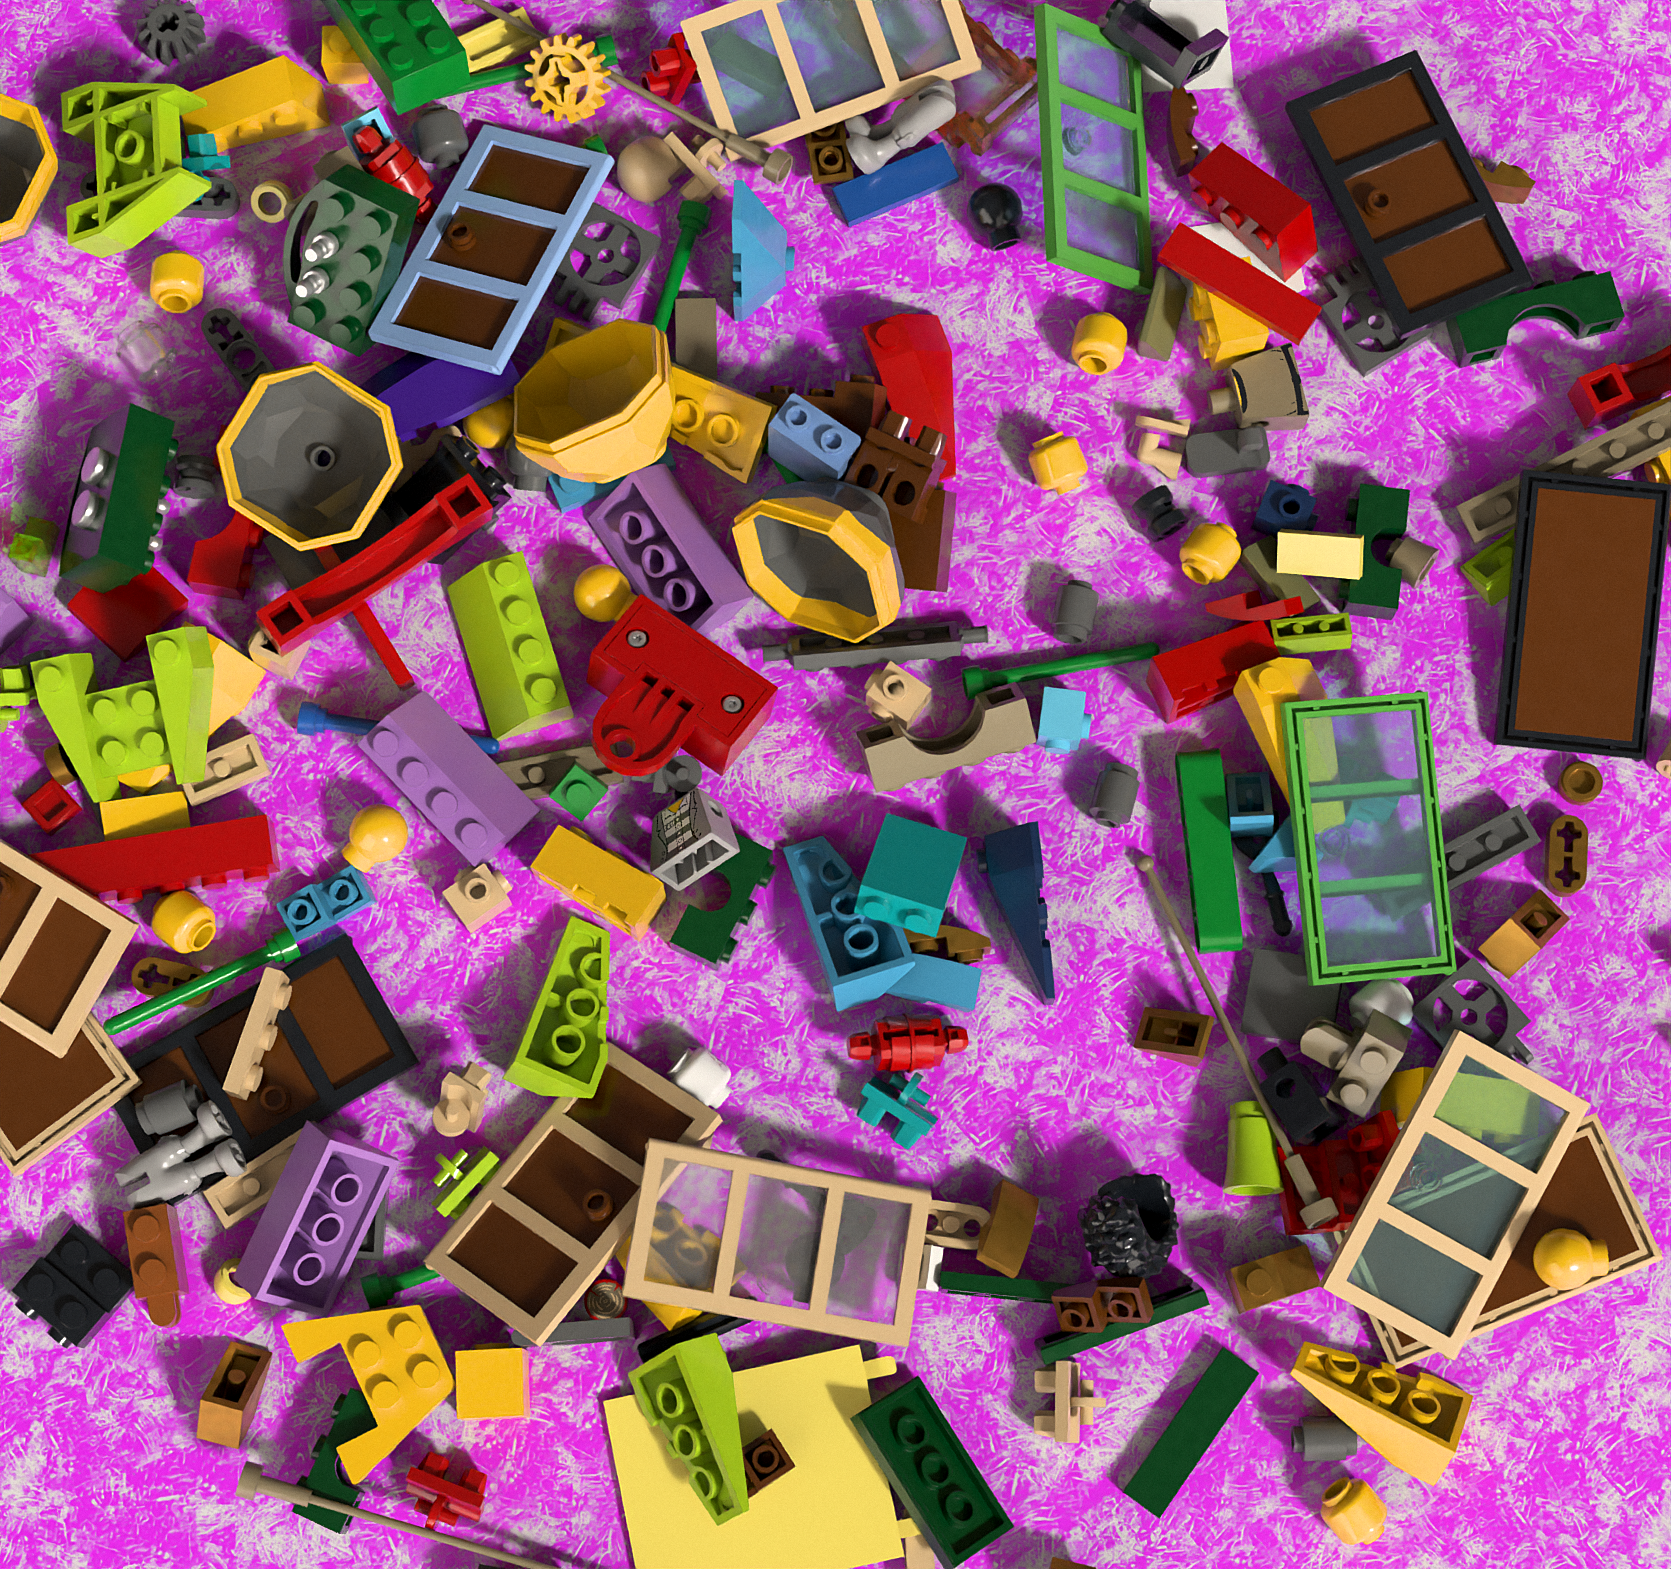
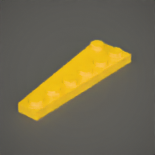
[543,317,778,484]

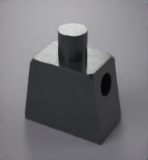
[1257,1046,1348,1146]

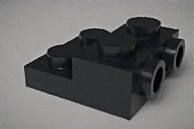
[11,1224,134,1349]

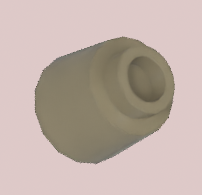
[1385,537,1440,589]

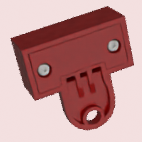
[586,593,778,777]

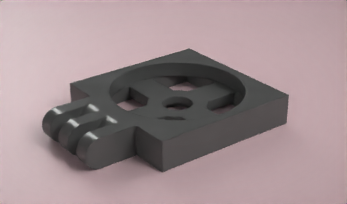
[554,202,661,322]
[1320,256,1434,377]
[1412,956,1534,1080]
[511,1317,636,1348]

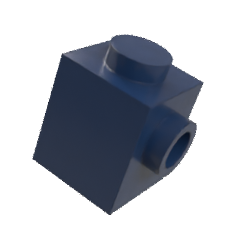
[1250,480,1319,540]

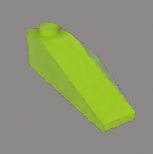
[502,915,610,1098]
[628,1332,750,1526]

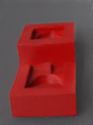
[1205,590,1304,621]

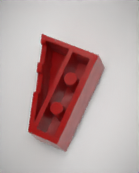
[1188,142,1318,283]

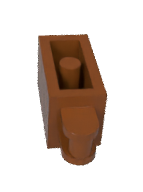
[123,1203,190,1328]

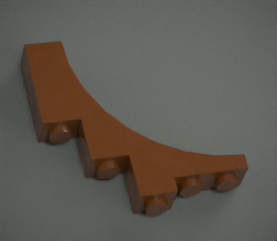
[755,374,957,593]

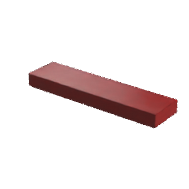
[1157,222,1322,346]
[314,545,416,692]

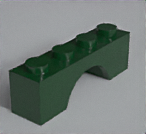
[1446,271,1625,368]

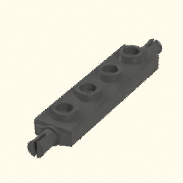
[762,621,988,672]

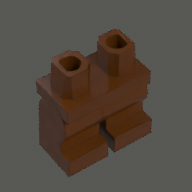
[843,410,947,524]

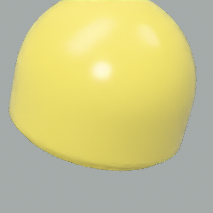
[250,180,293,223]
[213,1258,252,1305]

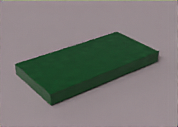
[850,1375,1014,1569]

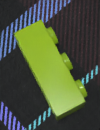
[1269,612,1352,655]

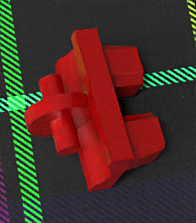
[639,32,701,105]
[1347,1110,1422,1198]
[405,1451,487,1531]

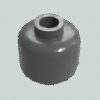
[411,104,469,169]

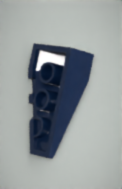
[976,821,1055,1006]

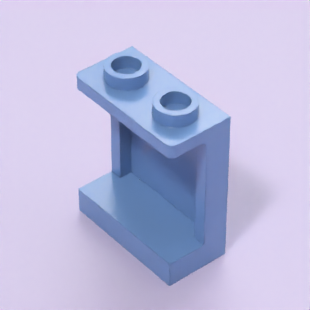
[768,393,861,482]

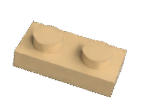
[182,733,271,807]

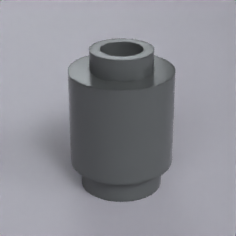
[1051,580,1099,645]
[1089,762,1140,828]
[135,1079,204,1135]
[1291,1415,1357,1462]

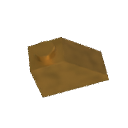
[1478,889,1570,979]
[1224,1244,1320,1314]
[196,1341,272,1449]

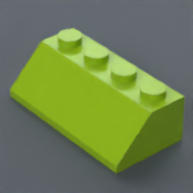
[447,551,575,741]

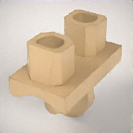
[663,132,728,204]
[432,1061,491,1137]
[1034,1361,1106,1443]

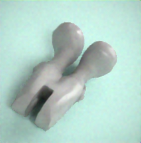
[845,79,956,175]
[114,1100,247,1210]

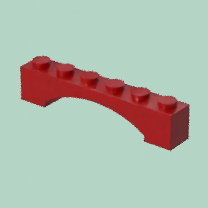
[255,473,493,658]

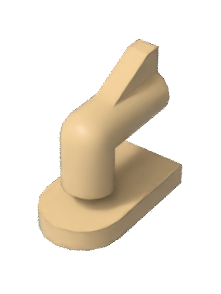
[1135,416,1191,481]

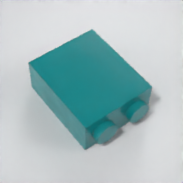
[854,813,967,938]

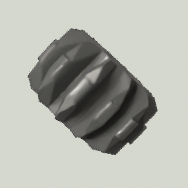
[137,0,206,67]

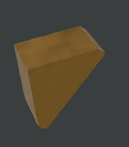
[1133,1007,1215,1067]

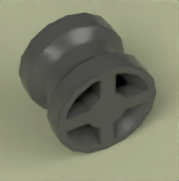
[173,455,217,499]

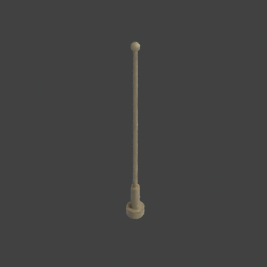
[462,0,794,185]
[1137,855,1339,1229]
[235,1461,561,1569]

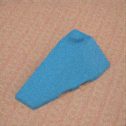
[732,180,795,321]
[783,835,916,1012]

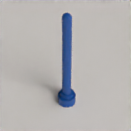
[297,701,500,754]

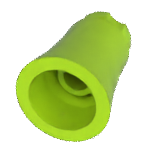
[1223,1101,1284,1196]

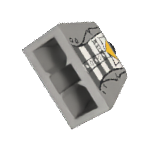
[650,787,740,892]

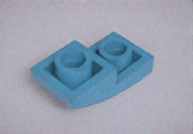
[276,865,377,942]
[885,953,982,1013]

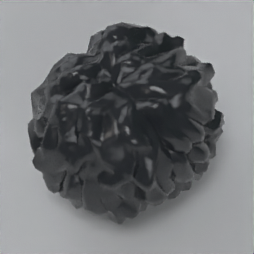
[1077,1173,1179,1279]

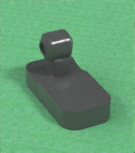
[1184,426,1270,478]

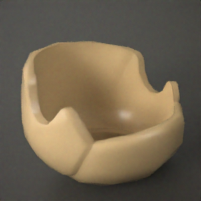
[617,136,677,203]

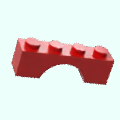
[1567,344,1671,430]
[187,424,264,601]

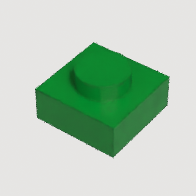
[549,760,608,821]

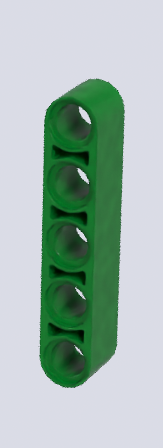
[1175,748,1243,954]

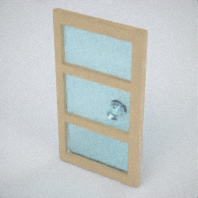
[680,0,982,162]
[1318,1029,1590,1360]

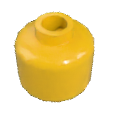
[150,250,204,313]
[1071,312,1128,375]
[1028,431,1088,495]
[1179,522,1241,585]
[152,890,216,954]
[1321,1477,1387,1545]

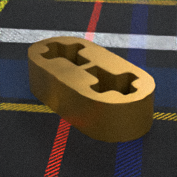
[1544,815,1588,897]
[131,957,214,1008]

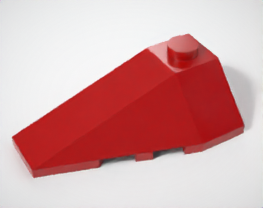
[861,313,956,482]

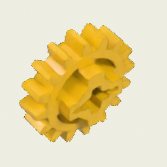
[525,32,611,123]

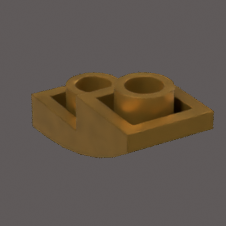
[805,106,854,185]
[1472,157,1536,204]
[903,925,991,964]
[976,1179,1039,1279]

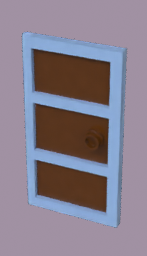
[368,124,615,375]

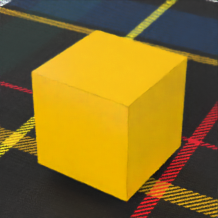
[455,1343,530,1421]

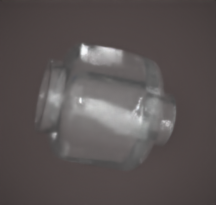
[116,320,178,383]

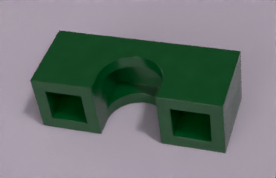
[1336,484,1410,620]
[670,832,777,971]
[291,1388,378,1534]

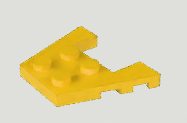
[281,1305,456,1485]

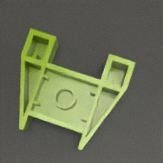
[61,82,212,259]
[30,626,214,803]

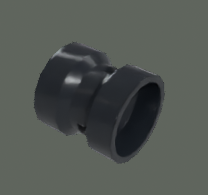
[1132,485,1189,542]

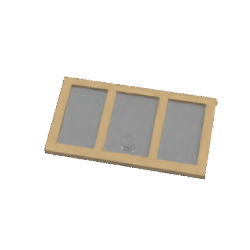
[621,1138,932,1347]

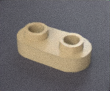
[924,1200,990,1251]

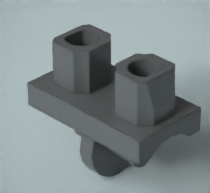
[631,752,702,794]

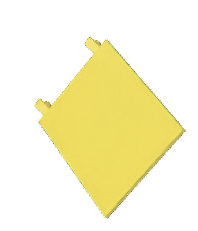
[603,1345,922,1569]

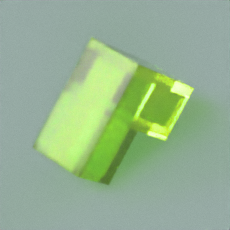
[8,516,60,577]

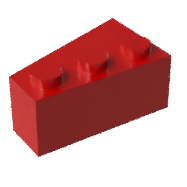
[1146,620,1281,725]

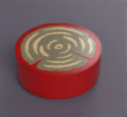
[584,1279,629,1320]

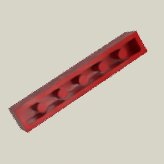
[28,814,280,904]

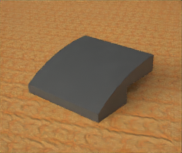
[1240,948,1344,1045]

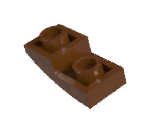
[1166,86,1199,177]
[1051,1277,1154,1333]
[742,1428,796,1499]

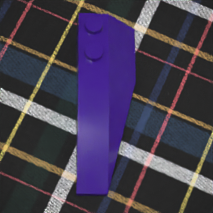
[318,351,521,467]

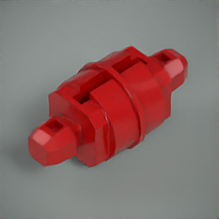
[352,125,437,225]
[846,1013,968,1073]

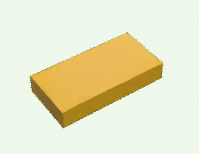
[99,791,191,841]

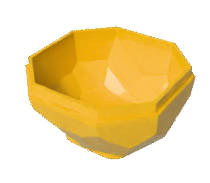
[514,318,676,483]

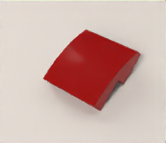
[67,566,189,663]
[1277,1139,1379,1236]

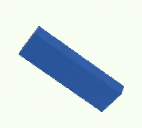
[832,142,959,227]

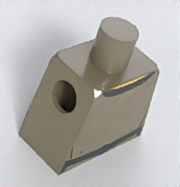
[1207,342,1310,431]

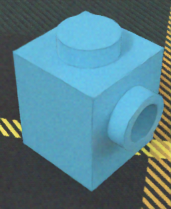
[1036,686,1091,754]

